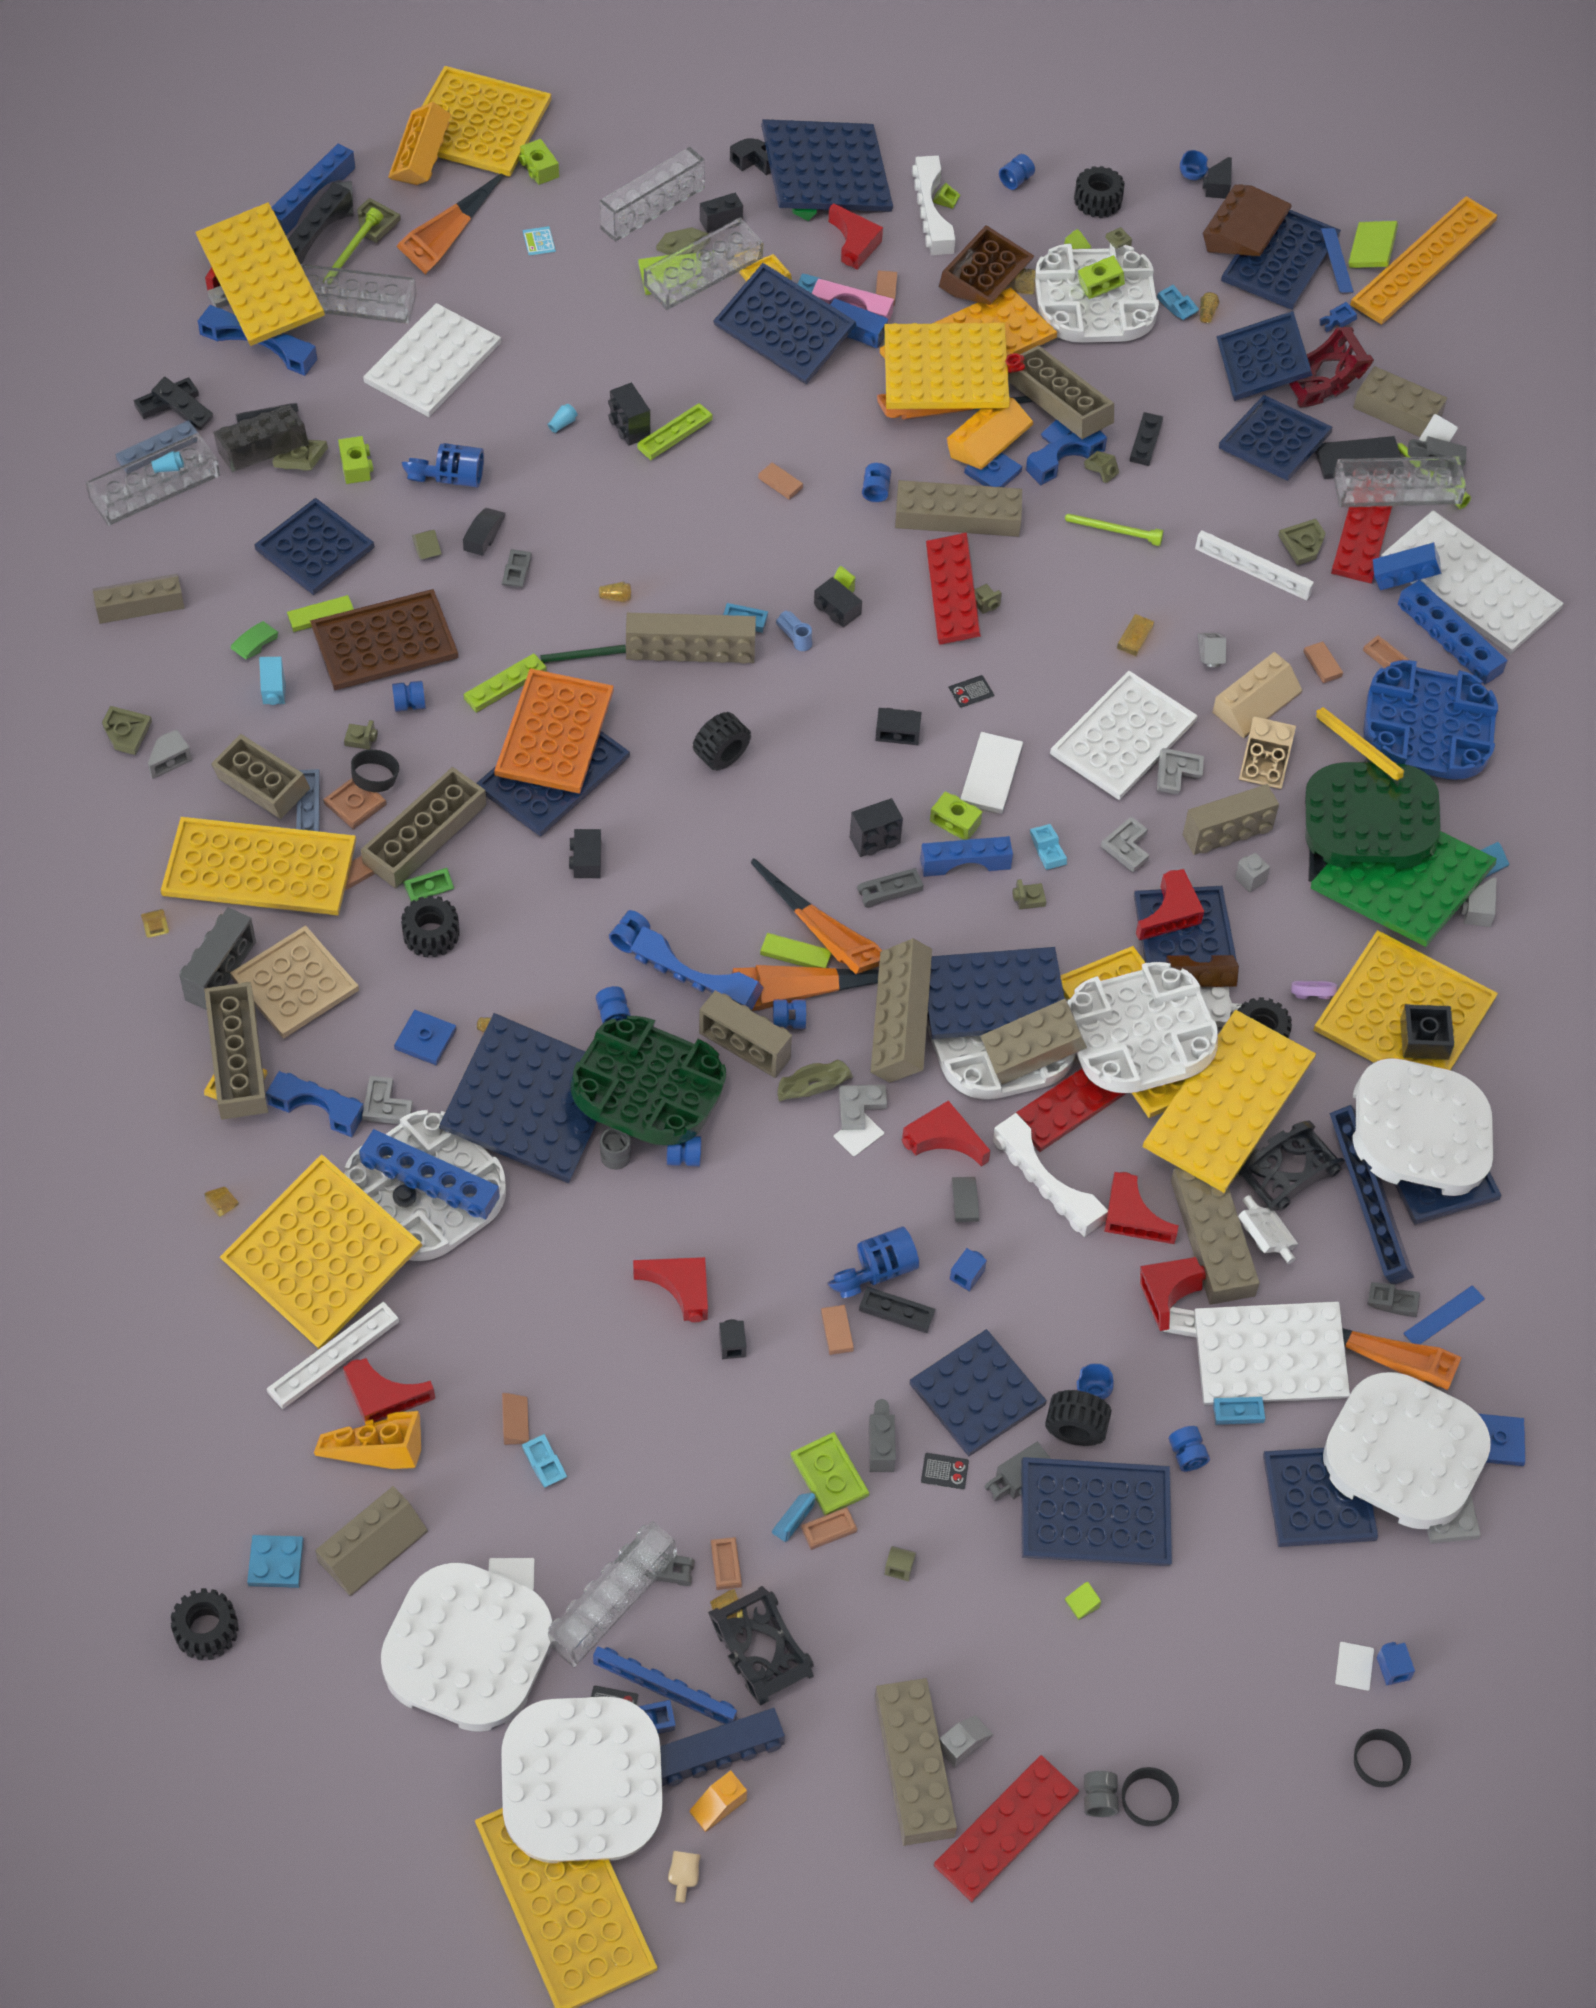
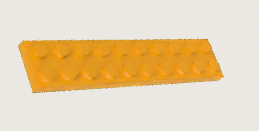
[1350,196,1498,325]

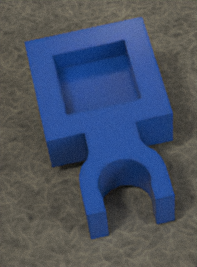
[1319,302,1357,333]

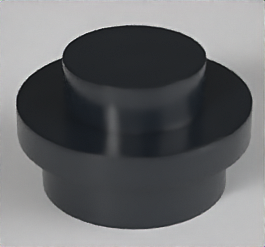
[393,1184,417,1208]

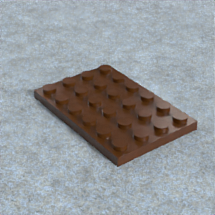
[310,589,459,691]

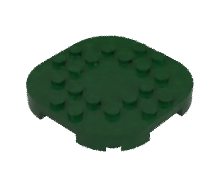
[1305,762,1441,869]
[571,1016,726,1145]

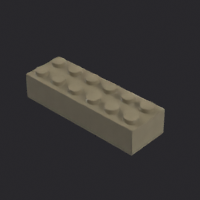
[1008,345,1114,439]
[895,480,1022,537]
[626,612,756,664]
[361,766,487,889]
[871,938,932,1083]
[204,982,268,1120]
[1171,1167,1260,1305]
[875,1678,957,1846]

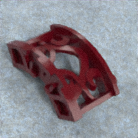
[1289,327,1374,408]

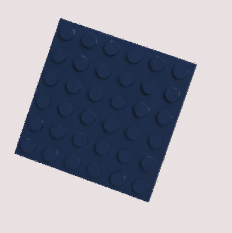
[761,119,893,212]
[439,1013,597,1183]

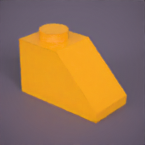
[689,1770,747,1832]

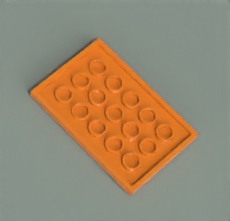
[494,668,614,793]

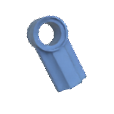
[776,610,812,651]

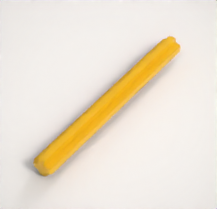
[1316,707,1404,781]

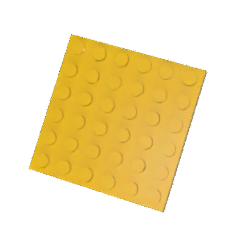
[421,66,552,176]
[884,322,1009,409]
[1313,930,1498,1071]
[220,1154,423,1349]

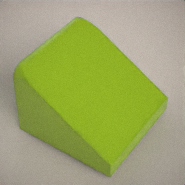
[932,183,960,209]
[1064,229,1091,249]
[834,566,855,593]
[1065,1582,1101,1620]

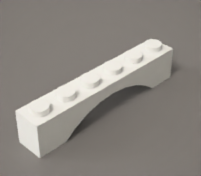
[912,155,955,255]
[993,1113,1108,1237]

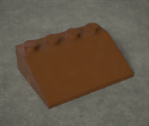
[1202,184,1292,256]
[938,225,1034,305]

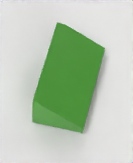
[403,868,454,902]

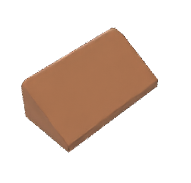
[502,1393,529,1445]

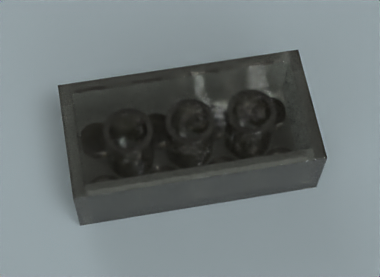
[213,405,309,472]

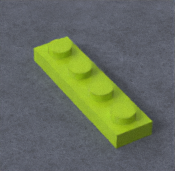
[637,403,713,460]
[463,653,547,713]

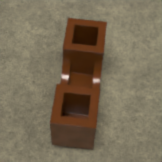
[1166,955,1239,987]

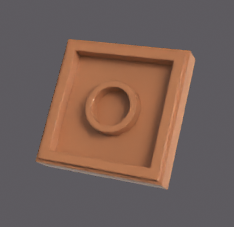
[323,778,387,830]

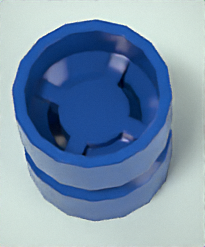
[999,154,1035,190]
[862,463,891,502]
[392,681,426,712]
[609,910,650,953]
[596,986,631,1024]
[773,999,806,1029]
[667,1136,701,1167]
[1168,1426,1210,1472]

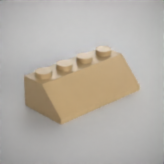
[1212,652,1302,738]

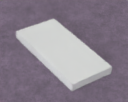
[961,732,1023,814]

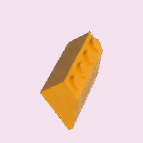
[388,102,451,185]
[946,397,1033,470]

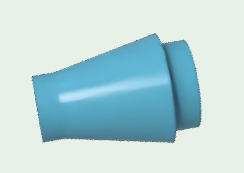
[547,404,578,433]
[151,451,184,473]

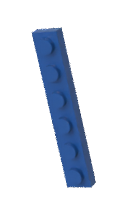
[593,1646,737,1724]

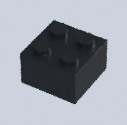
[608,382,651,446]
[849,798,903,857]
[1400,1004,1454,1060]

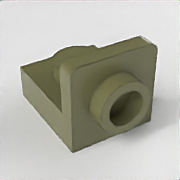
[1105,227,1132,249]
[1084,451,1119,483]
[975,583,1002,614]
[344,720,378,750]
[1012,879,1046,910]

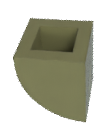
[412,530,441,560]
[884,1546,916,1582]

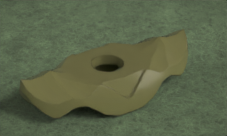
[777,1059,853,1102]

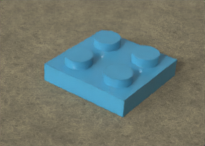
[247,1535,304,1588]

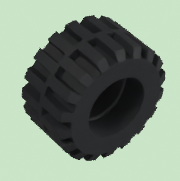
[1074,166,1125,218]
[692,712,751,771]
[401,895,460,958]
[1237,997,1292,1038]
[1045,1390,1112,1446]
[170,1588,239,1660]

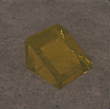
[1014,268,1036,294]
[141,909,169,938]
[204,1186,239,1217]
[710,1589,742,1619]

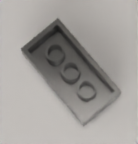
[179,907,256,1010]

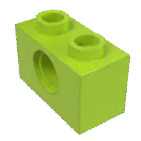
[519,139,559,185]
[1078,255,1125,299]
[338,436,373,484]
[930,791,983,840]

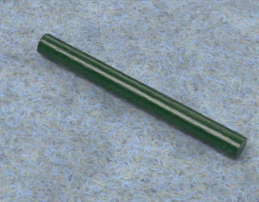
[540,644,626,663]

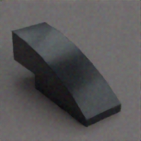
[463,508,505,556]

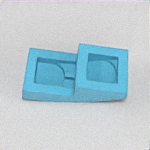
[1030,824,1067,870]
[521,1434,567,1488]

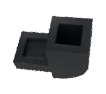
[730,138,771,175]

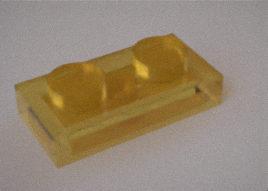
[1117,614,1154,656]

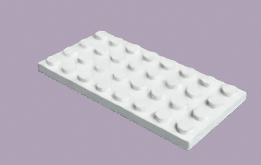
[1381,511,1564,655]

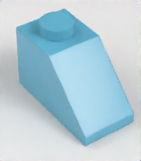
[259,657,286,705]

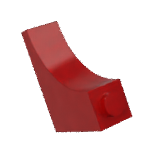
[828,203,883,270]
[1136,869,1204,941]
[902,1100,990,1167]
[1104,1172,1179,1244]
[633,1257,708,1323]
[1140,1257,1206,1331]
[343,1358,435,1423]

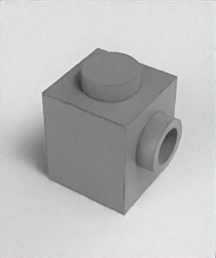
[1235,852,1270,893]

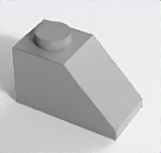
[1198,633,1226,667]
[148,730,192,779]
[1461,878,1497,927]
[939,1715,993,1768]

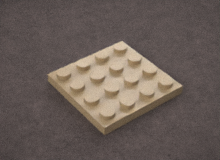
[230,925,359,1039]

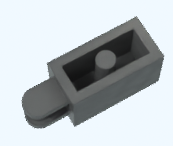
[1408,436,1467,477]
[869,1399,896,1472]
[984,1441,1051,1501]

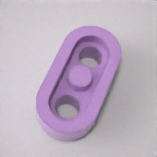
[1291,981,1337,999]

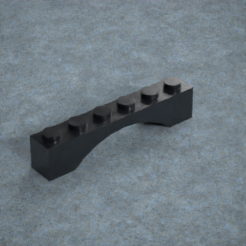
[288,182,353,266]

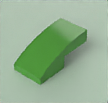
[231,621,278,659]

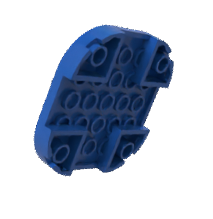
[1363,660,1498,780]

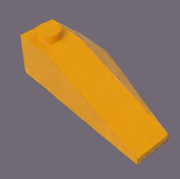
[314,1411,421,1469]

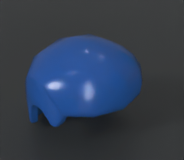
[1179,150,1209,181]
[1077,1363,1114,1400]

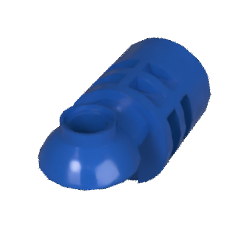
[402,443,484,488]
[827,1226,919,1298]

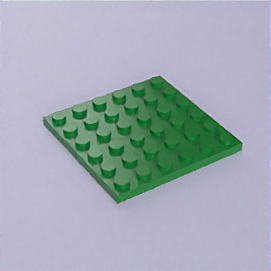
[1311,831,1497,947]

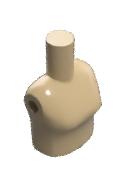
[668,1851,701,1903]

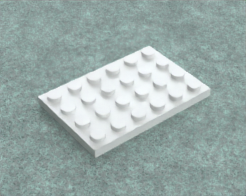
[363,303,501,417]
[1050,671,1197,800]
[1194,1302,1350,1405]

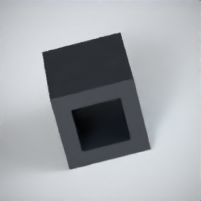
[719,1319,747,1359]

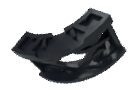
[1238,1120,1345,1211]
[708,1586,814,1706]

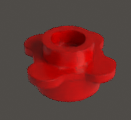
[1005,353,1025,373]

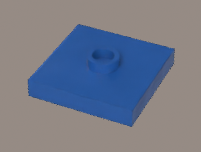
[964,452,1023,487]
[394,1009,456,1065]
[1478,1414,1525,1466]

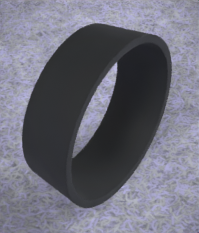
[351,749,399,792]
[1354,1729,1411,1787]
[1122,1767,1179,1826]

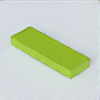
[287,595,354,632]
[760,933,832,968]

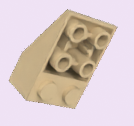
[1239,716,1296,789]

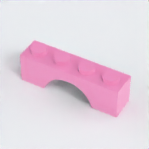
[812,279,894,322]

